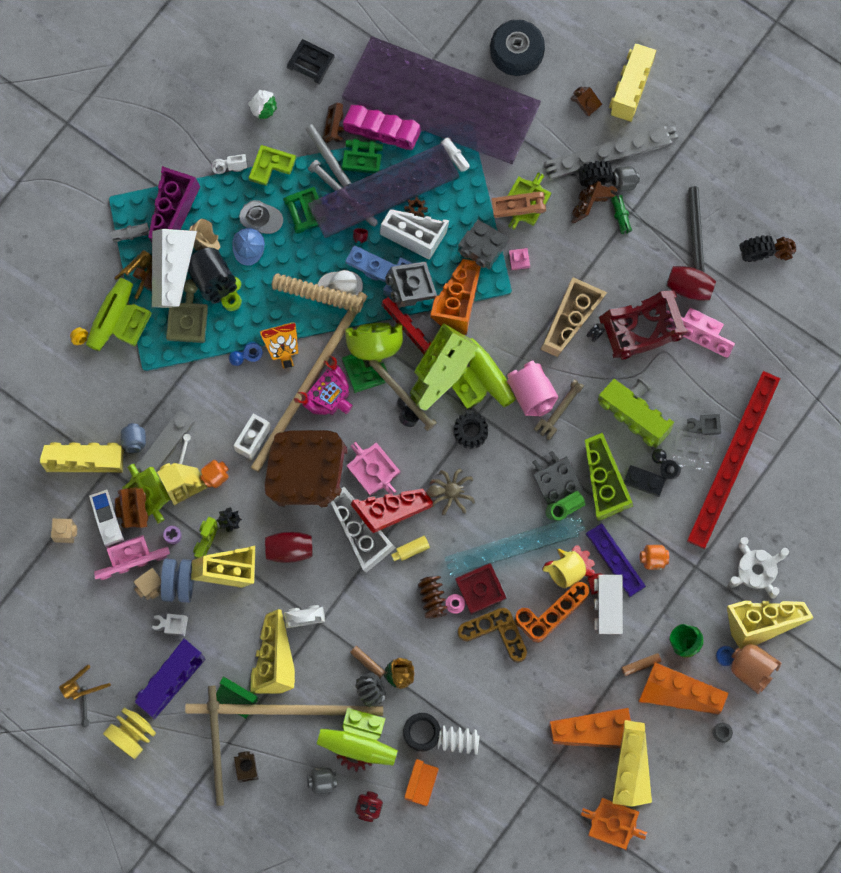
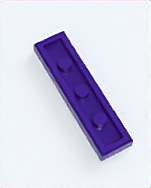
[585,523,646,598]

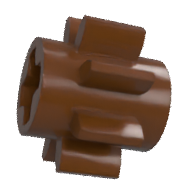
[404,197,428,218]
[774,236,796,261]

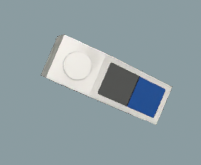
[89,490,125,547]

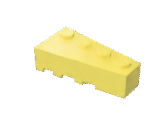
[609,43,656,122]

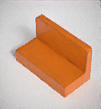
[404,759,439,806]

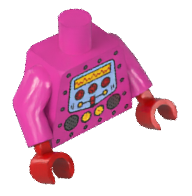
[294,356,353,415]

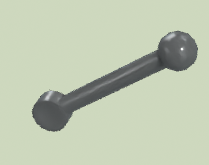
[80,686,90,727]

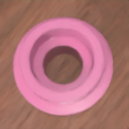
[446,594,465,614]

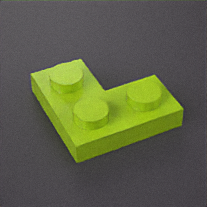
[249,145,296,186]
[193,516,219,559]

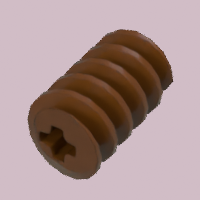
[418,576,448,619]

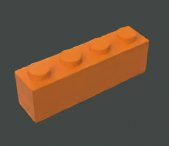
[639,662,729,715]

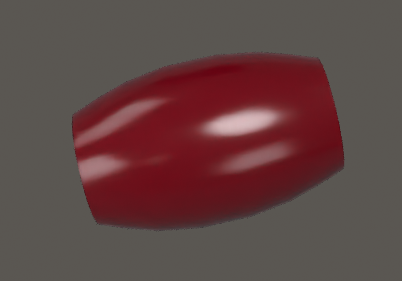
[666,266,716,301]
[265,532,313,563]

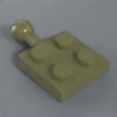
[166,279,208,343]

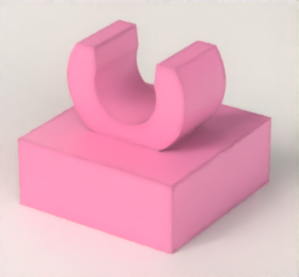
[509,248,530,270]

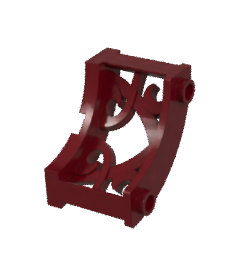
[599,290,688,360]

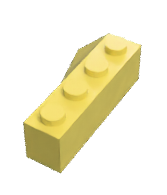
[40,442,124,473]
[612,720,652,807]

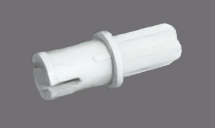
[440,138,470,172]

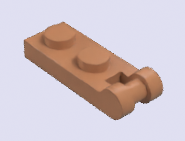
[492,192,546,218]

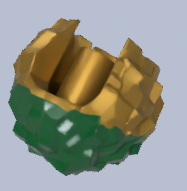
[384,658,415,689]

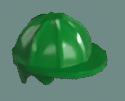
[669,624,704,658]

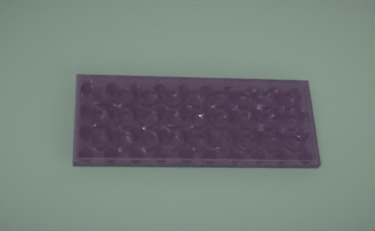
[342,36,541,165]

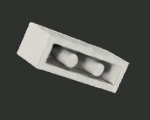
[594,575,623,634]

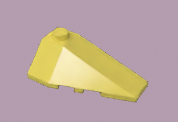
[727,601,813,649]
[250,609,295,694]

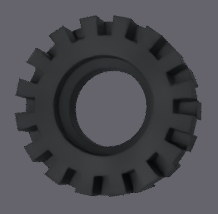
[578,160,613,187]
[739,235,776,262]
[454,412,488,449]

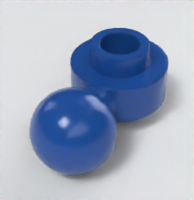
[229,342,263,366]

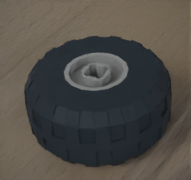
[490,20,545,76]

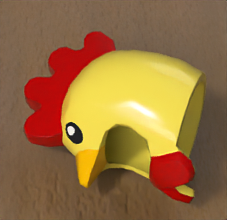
[542,545,595,588]

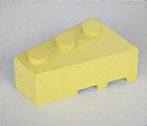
[157,463,208,505]
[191,546,255,588]

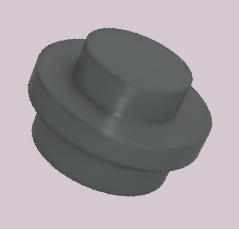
[713,723,733,743]

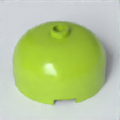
[345,322,403,362]

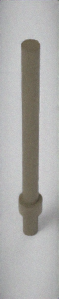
[207,685,224,806]

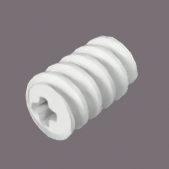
[438,725,480,755]

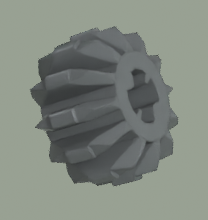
[355,672,386,707]

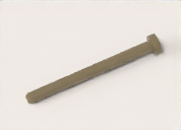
[369,360,437,432]

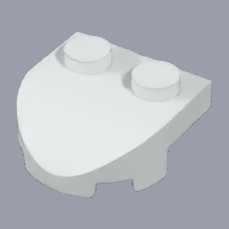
[284,605,325,628]

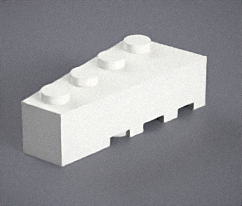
[152,229,197,308]

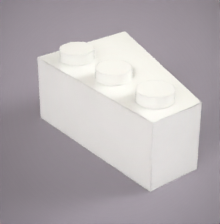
[380,209,449,260]

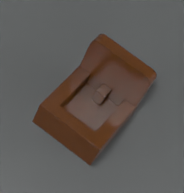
[570,86,602,116]

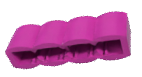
[343,105,421,150]

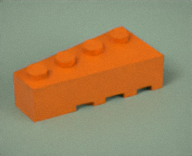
[549,708,631,749]

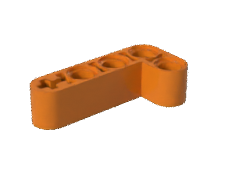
[515,582,589,642]

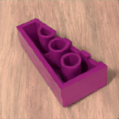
[148,166,200,243]

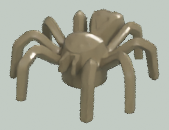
[426,469,475,515]

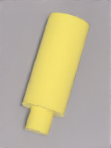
[391,536,430,561]

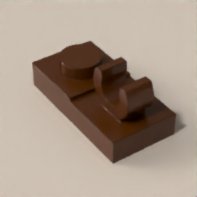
[322,102,345,143]

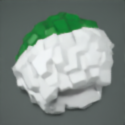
[248,90,277,119]

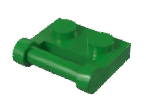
[283,187,327,233]

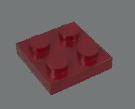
[455,563,507,615]

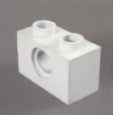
[233,413,271,460]

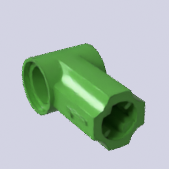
[545,491,585,520]

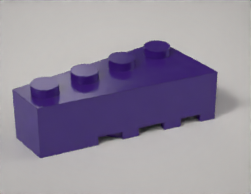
[135,638,206,720]

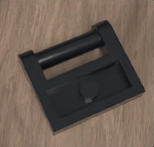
[287,39,335,84]

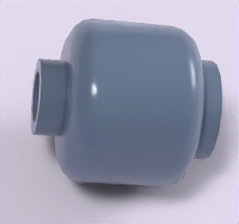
[121,423,146,453]

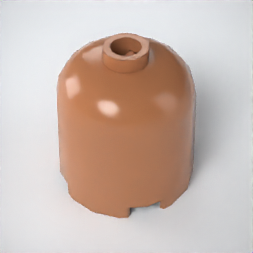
[731,644,782,694]

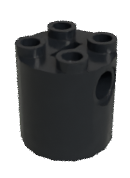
[187,247,237,304]

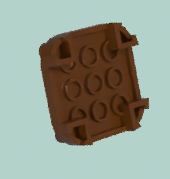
[265,430,347,508]

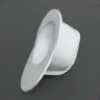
[318,270,363,296]

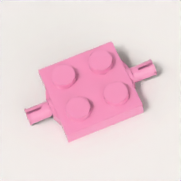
[346,442,400,496]

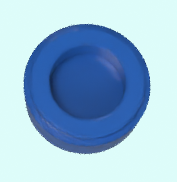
[716,646,735,666]

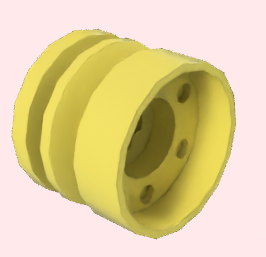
[103,707,156,760]

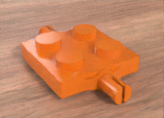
[580,798,647,850]

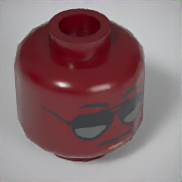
[355,791,383,822]

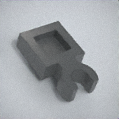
[687,414,721,436]

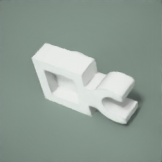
[152,614,188,636]

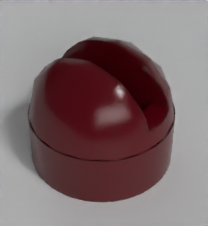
[353,228,368,244]

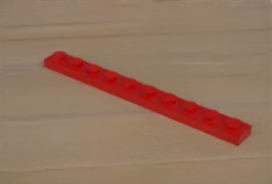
[687,371,781,550]

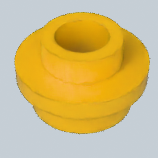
[70,327,88,345]

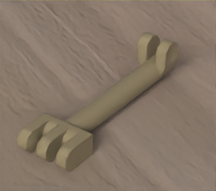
[534,379,584,441]

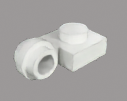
[212,154,247,174]

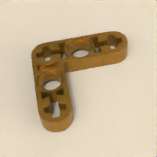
[458,608,527,663]

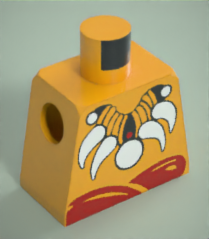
[260,322,298,369]

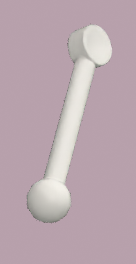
[178,434,191,464]

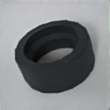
[403,713,441,752]

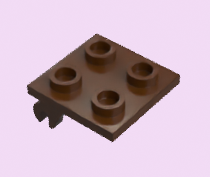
[571,181,617,223]

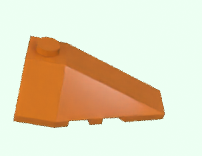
[430,259,481,335]

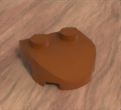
[115,488,148,528]

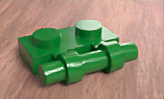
[342,139,383,174]

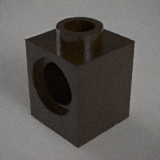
[234,751,259,783]

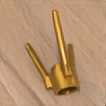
[114,250,152,299]
[59,665,111,700]

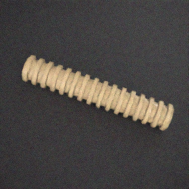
[272,273,364,313]

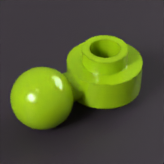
[221,277,242,311]

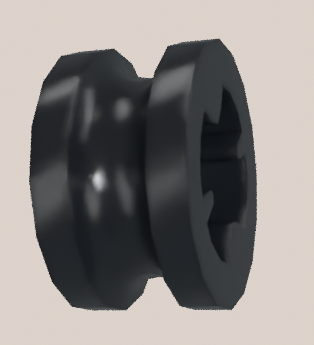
[586,323,605,342]

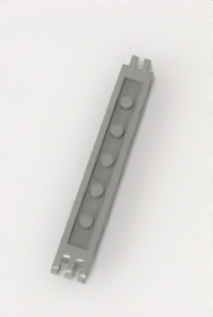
[544,126,679,180]

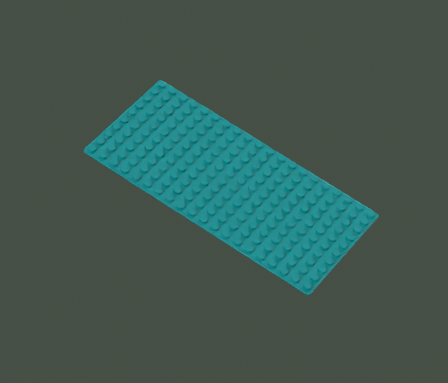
[109,122,512,371]

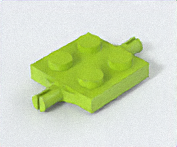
[508,172,551,230]
[122,464,171,524]

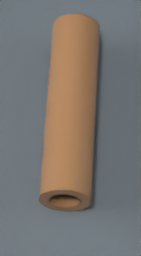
[350,646,385,679]
[621,653,662,676]

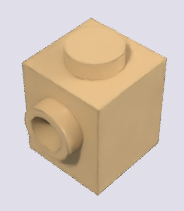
[51,518,77,543]
[134,568,161,600]

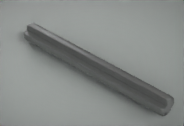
[688,186,705,272]

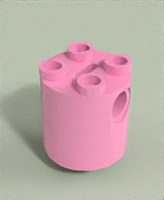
[507,361,558,417]

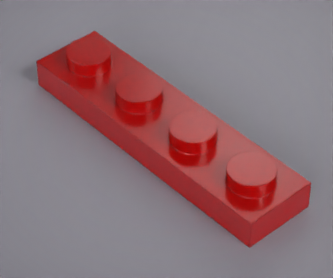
[381,297,431,355]

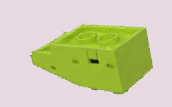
[409,323,478,411]

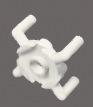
[729,537,789,599]

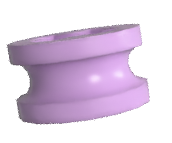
[163,526,182,545]

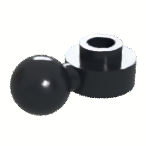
[397,397,419,427]
[651,449,681,479]

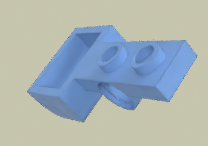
[346,245,413,298]

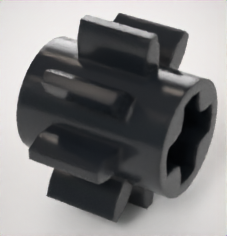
[216,507,242,532]

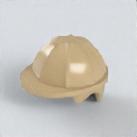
[189,219,220,251]

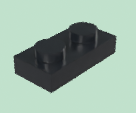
[624,465,666,497]

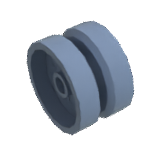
[161,558,194,603]

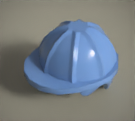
[232,228,265,265]

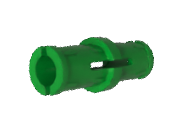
[611,195,632,234]

